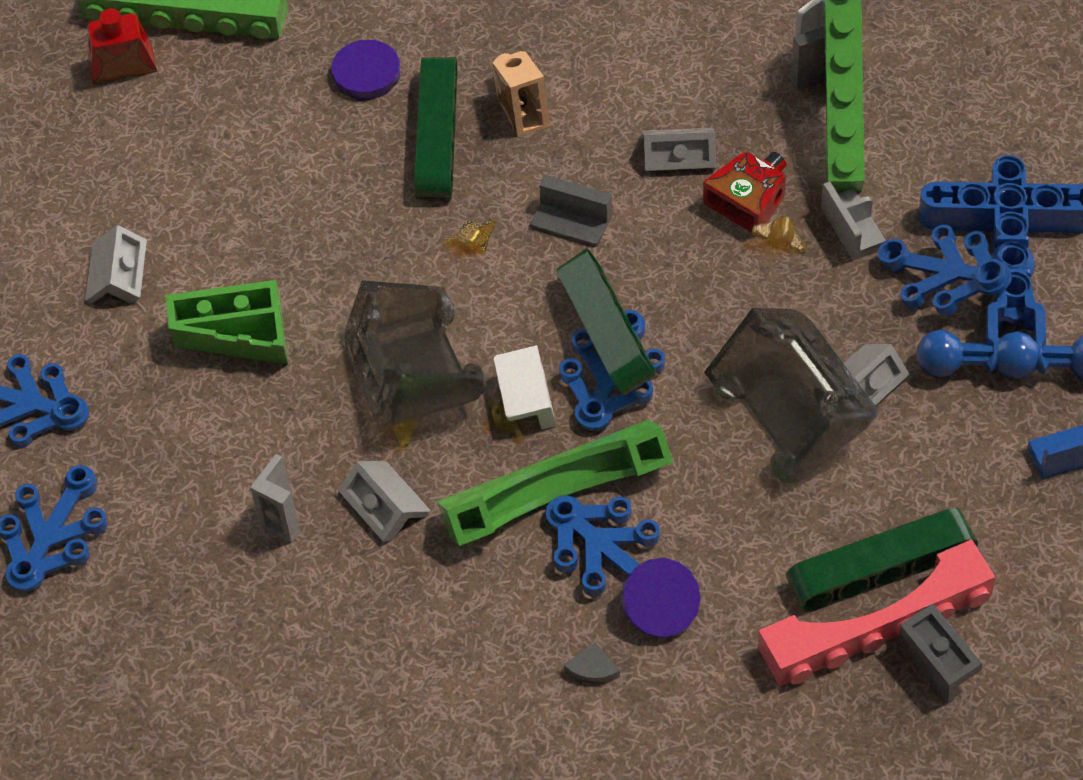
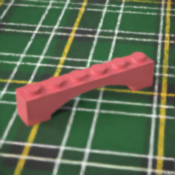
[758,540,995,687]

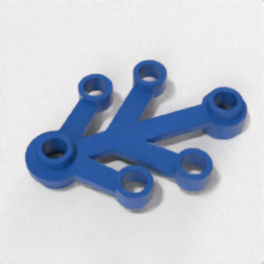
[878,225,1012,316]
[559,310,665,432]
[0,354,89,448]
[0,465,108,592]
[546,496,660,597]

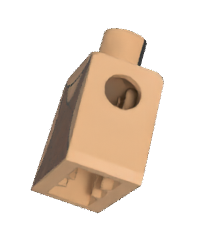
[492,51,550,137]

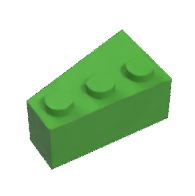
[165,280,288,364]

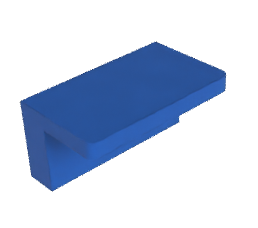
[1027,425,1083,479]

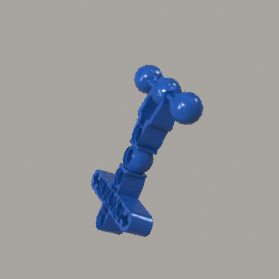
[916,155,1083,379]

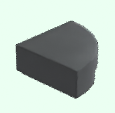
[564,642,620,683]

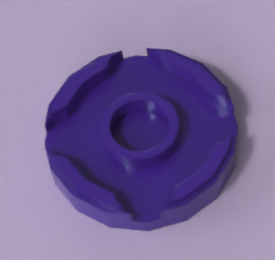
[332,40,401,100]
[620,557,701,638]

